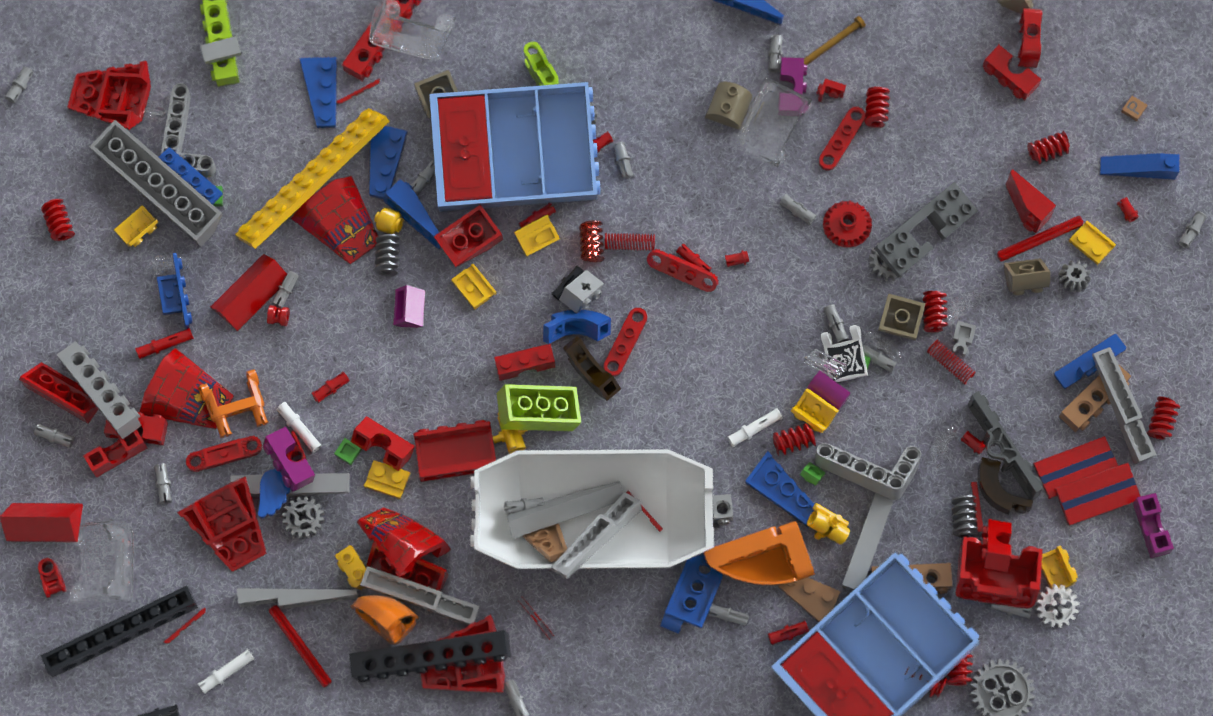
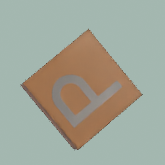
[1121,96,1148,121]

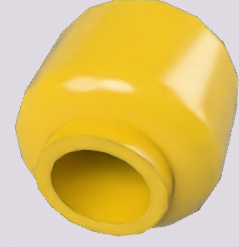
[374,208,404,234]

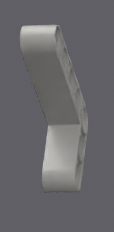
[161,83,216,177]
[815,443,921,500]

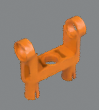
[198,369,269,438]

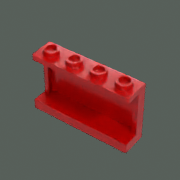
[413,420,496,482]

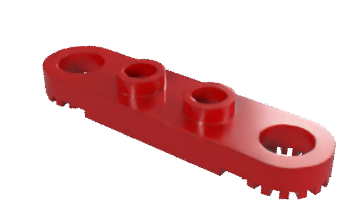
[819,107,865,170]
[647,249,719,292]
[604,308,647,377]
[186,436,262,472]

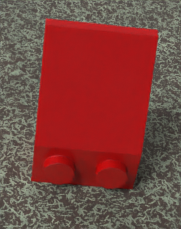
[1005,169,1056,233]
[434,204,504,267]

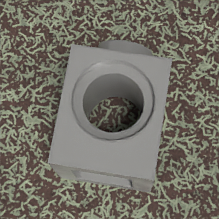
[712,494,733,525]

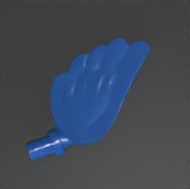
[258,467,291,519]

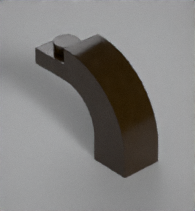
[563,336,621,401]
[978,457,1033,515]

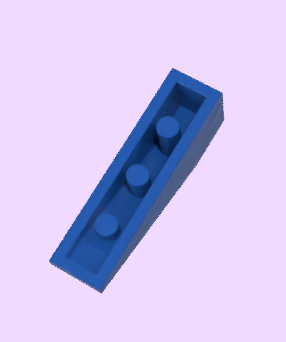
[714,0,783,25]
[1100,153,1180,180]
[383,179,441,249]

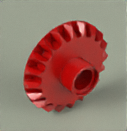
[823,200,872,248]

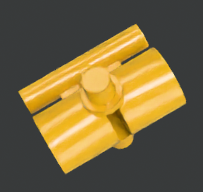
[493,413,529,454]
[807,503,850,545]

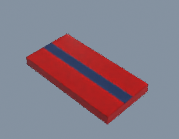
[1033,436,1118,499]
[1055,462,1141,525]

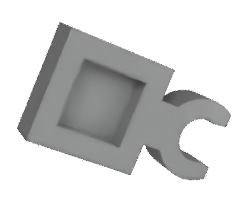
[952,321,976,357]

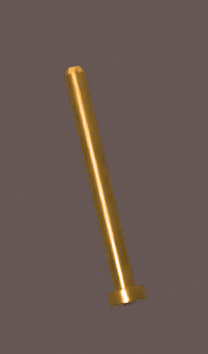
[804,16,866,65]

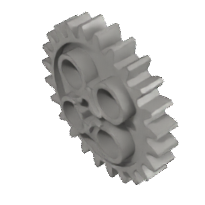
[969,659,1035,716]

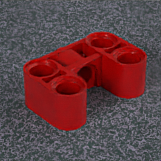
[1018,8,1042,68]

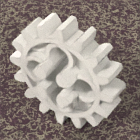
[1035,584,1080,628]

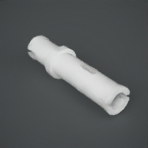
[276,402,322,453]
[727,408,783,447]
[198,649,255,694]

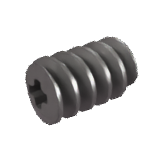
[374,234,400,276]
[951,495,978,538]

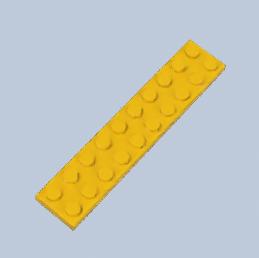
[235,108,390,249]

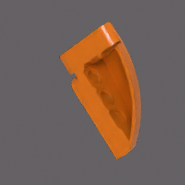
[703,521,815,585]
[351,595,419,645]

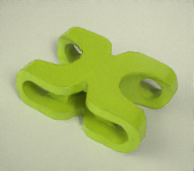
[524,42,559,86]

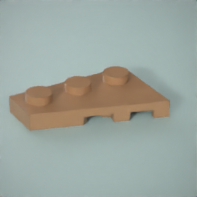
[522,523,567,563]
[778,577,841,622]

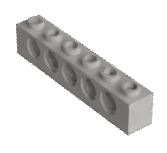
[57,341,142,439]

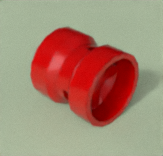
[267,305,290,326]

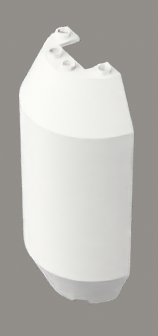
[470,449,714,569]

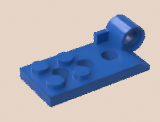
[660,553,724,634]

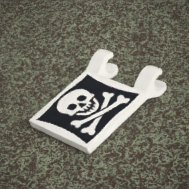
[821,325,868,383]

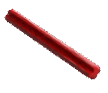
[997,216,1083,262]
[269,605,332,688]

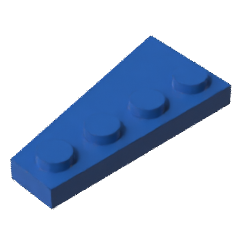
[300,57,337,128]
[369,126,407,199]
[745,451,814,528]

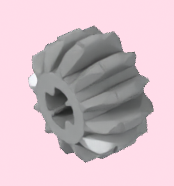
[1059,260,1091,293]

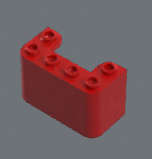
[956,537,1043,608]

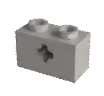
[559,270,604,313]

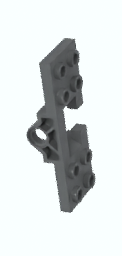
[874,182,978,278]
[968,391,1043,500]

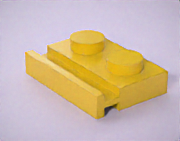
[513,215,560,257]
[1069,221,1116,265]
[451,264,496,310]
[364,460,410,499]

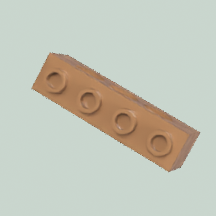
[1059,364,1131,432]
[870,563,953,594]

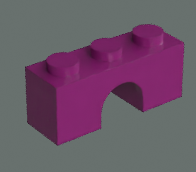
[779,57,807,116]
[263,427,315,492]
[1133,493,1174,559]

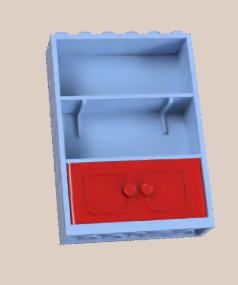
[429,82,601,212]
[771,552,979,716]

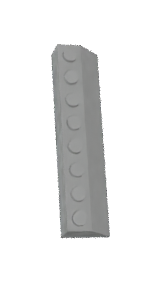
[89,120,223,247]

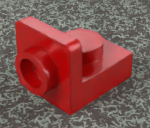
[816,78,846,102]

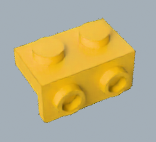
[114,205,159,247]
[791,388,839,433]
[335,545,366,590]
[1041,545,1078,589]

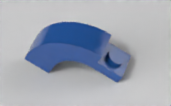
[543,310,611,344]

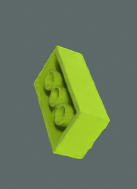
[496,384,581,431]

